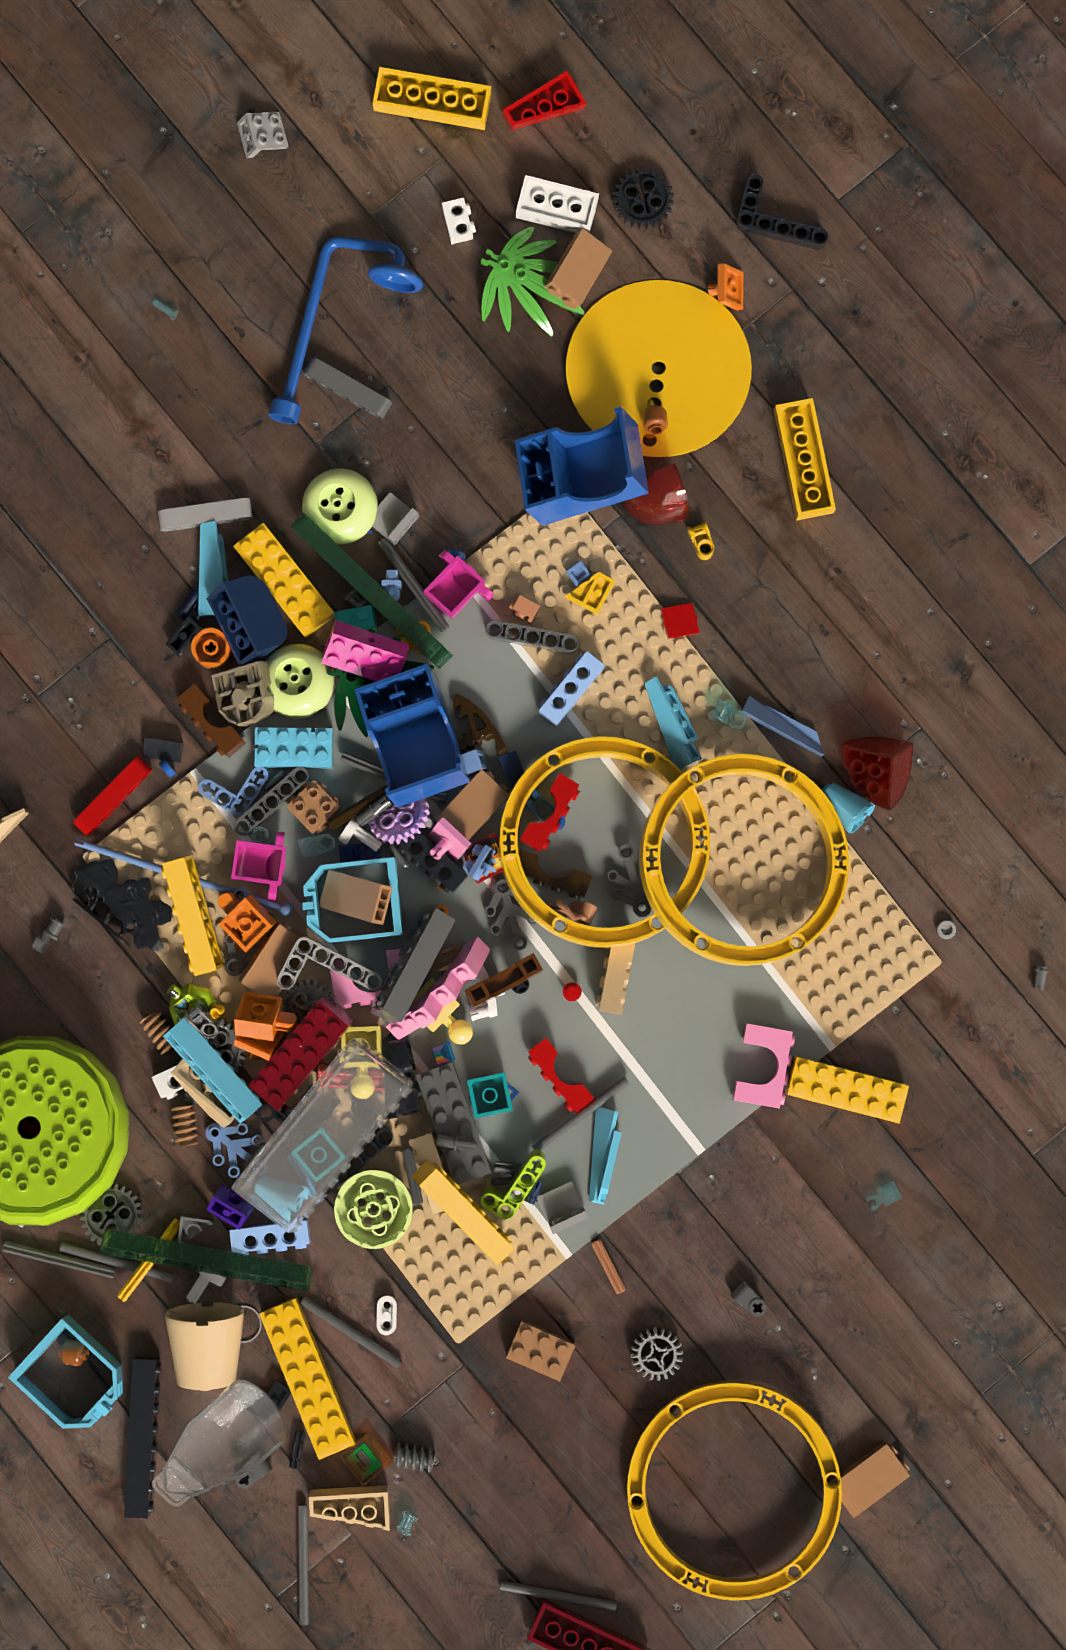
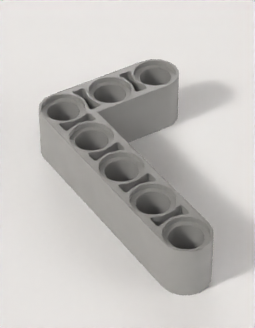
[277,937,383,990]

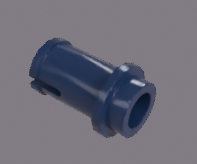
[523,1181,543,1205]

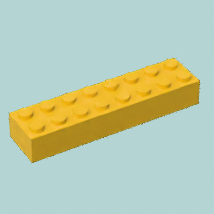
[259,1296,356,1460]

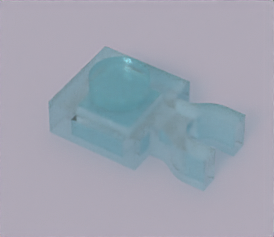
[865,1180,902,1211]

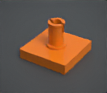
[708,263,743,310]
[234,1030,285,1061]

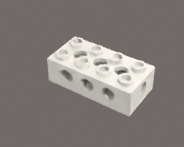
[516,175,599,233]

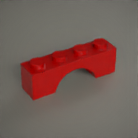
[520,773,581,853]
[527,1038,594,1113]

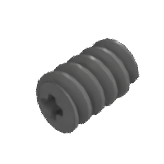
[394,1442,436,1473]

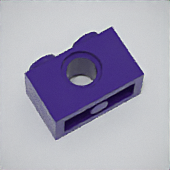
[206,1185,256,1230]

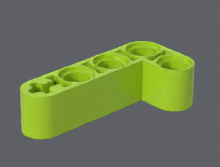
[481,1149,546,1220]

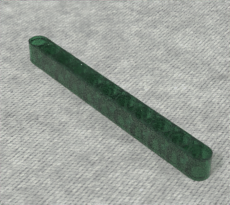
[290,512,453,670]
[100,1230,313,1291]

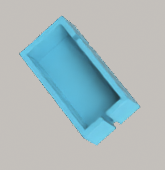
[254,727,334,769]

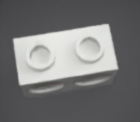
[442,198,476,244]

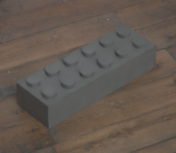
[371,908,455,1024]
[415,1062,492,1185]

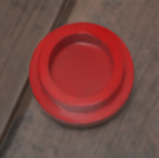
[562,982,582,1001]

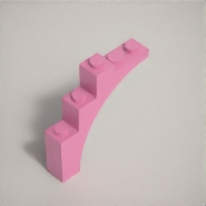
[386,936,490,1040]

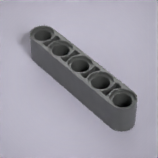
[303,357,392,420]
[486,620,579,654]
[234,767,310,836]

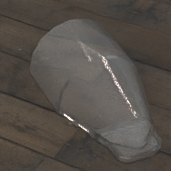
[152,1380,287,1506]

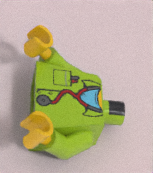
[167,983,225,1025]

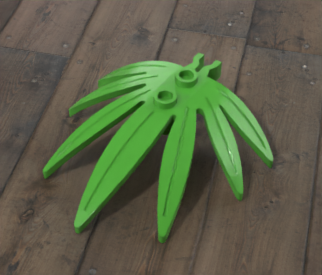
[481,227,584,337]

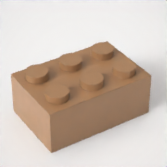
[506,1320,575,1382]

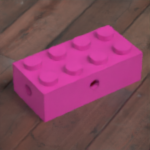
[321,620,409,681]

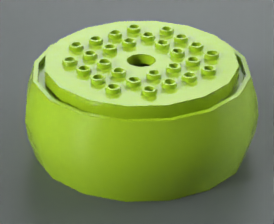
[0,1035,130,1226]

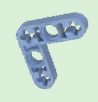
[198,767,269,817]

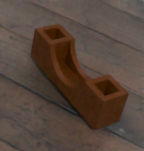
[177,684,246,758]
[465,953,543,1009]

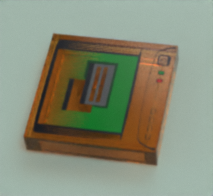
[339,1430,394,1487]

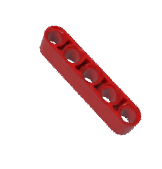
[73,756,153,836]

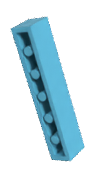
[163,1018,262,1123]

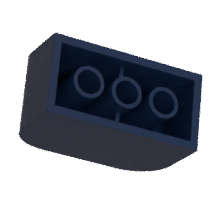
[206,576,287,666]

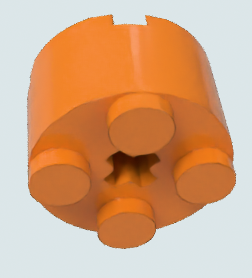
[191,628,232,669]

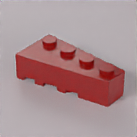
[501,71,587,131]

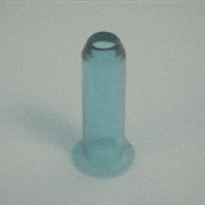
[152,299,178,320]

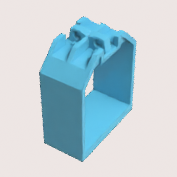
[302,857,404,944]
[8,1315,123,1429]

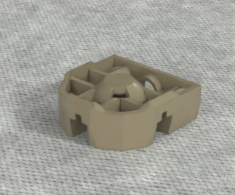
[211,661,275,726]

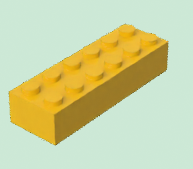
[373,67,491,130]
[773,398,836,521]
[233,523,334,639]
[161,855,224,976]
[784,1056,909,1124]
[411,1160,514,1266]

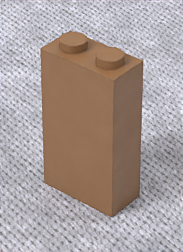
[544,228,612,309]
[434,769,510,841]
[319,870,393,925]
[238,922,310,997]
[829,1441,910,1518]

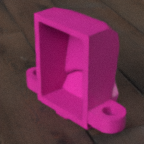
[423,550,494,619]
[231,831,286,900]

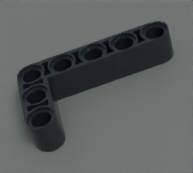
[736,174,828,250]
[315,1098,394,1196]

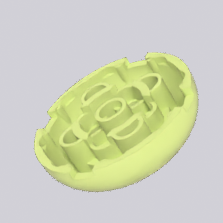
[302,468,378,544]
[259,644,335,719]
[334,1170,413,1249]

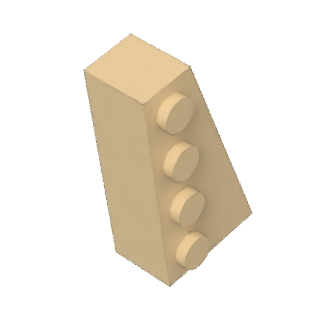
[595,943,635,1015]
[409,1132,450,1214]
[309,1485,390,1531]

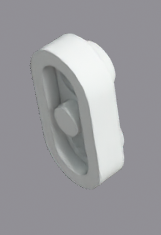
[377,1295,397,1335]

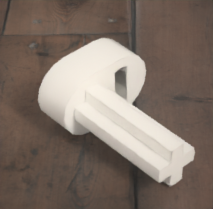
[338,818,383,852]
[186,1263,227,1304]

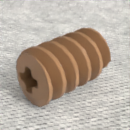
[139,1012,173,1055]
[171,1105,198,1146]

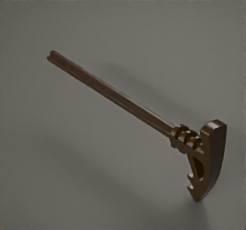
[326,694,507,830]

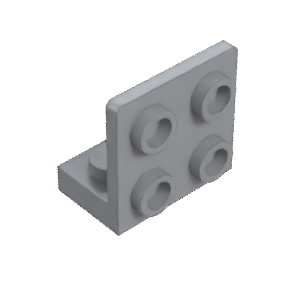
[237,112,288,158]
[372,493,419,546]
[537,1181,588,1234]

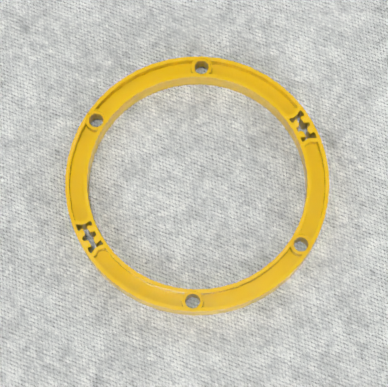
[499,737,710,948]
[639,754,849,966]
[627,1380,842,1600]

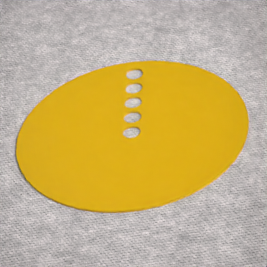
[566,280,752,457]

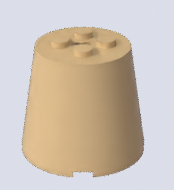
[165,1302,244,1391]

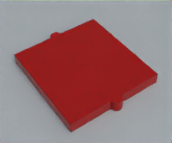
[660,603,700,639]

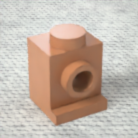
[509,595,540,625]

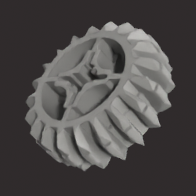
[630,1327,683,1381]

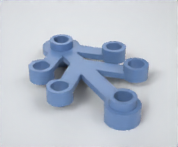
[206,1123,270,1178]

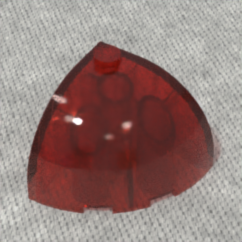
[622,463,690,525]
[841,737,914,810]

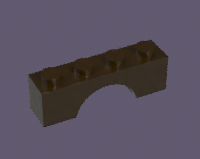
[519,849,592,900]

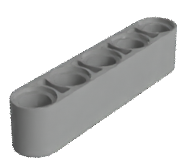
[158,498,253,531]

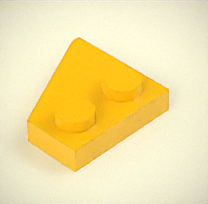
[565,572,615,615]

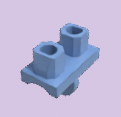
[382,570,403,602]
[463,844,497,881]

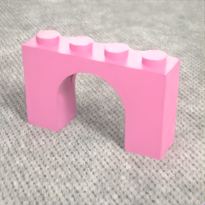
[330,948,401,1009]
[732,1024,795,1108]

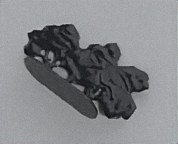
[71,859,172,949]

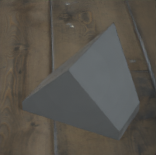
[178,1214,214,1245]

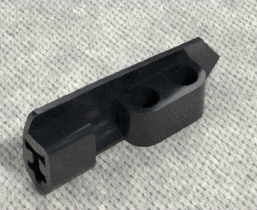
[383,1032,422,1119]

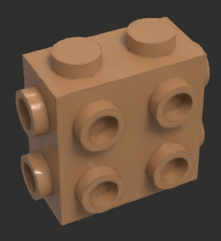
[286,780,341,835]

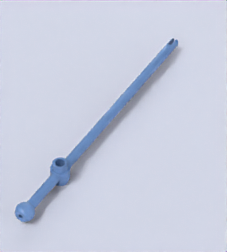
[74,838,294,918]

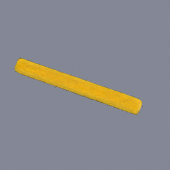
[117,1218,180,1302]

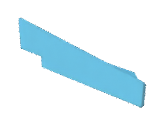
[198,521,229,617]
[645,677,702,770]
[589,1107,622,1205]

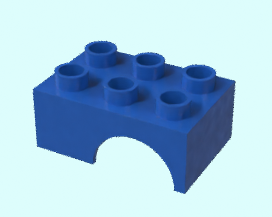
[515,407,649,526]
[354,663,470,808]

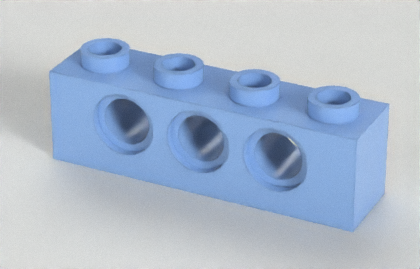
[538,652,605,727]
[229,1219,311,1256]

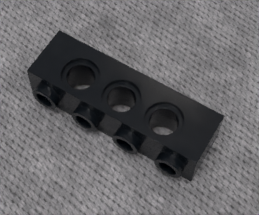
[395,832,468,893]

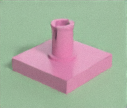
[427,817,471,863]

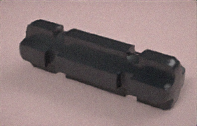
[289,1430,306,1469]

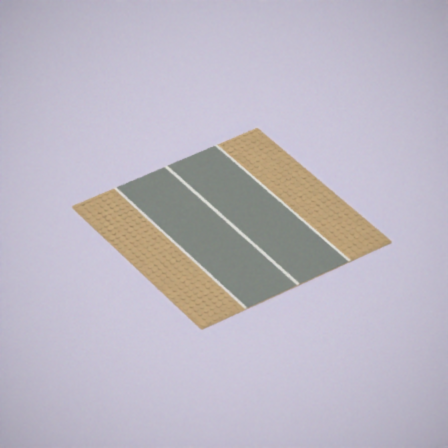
[83,512,941,1343]

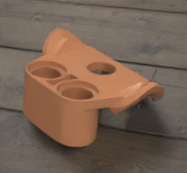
[545,899,597,926]

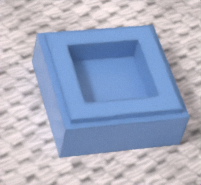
[565,560,592,587]

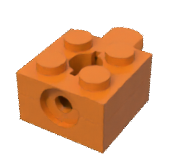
[217,892,277,952]
[234,992,297,1041]

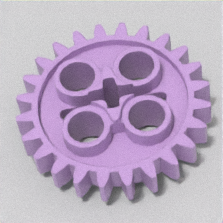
[368,798,430,844]

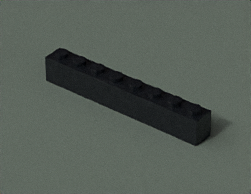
[124,1357,162,1519]

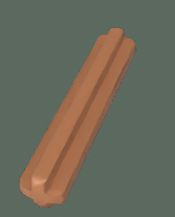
[592,1239,625,1294]

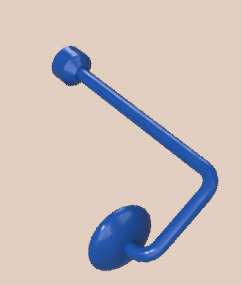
[268,236,423,424]

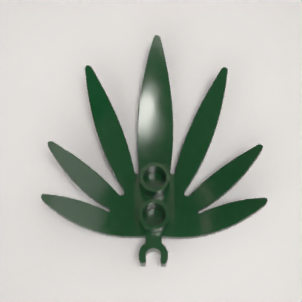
[326,627,434,737]

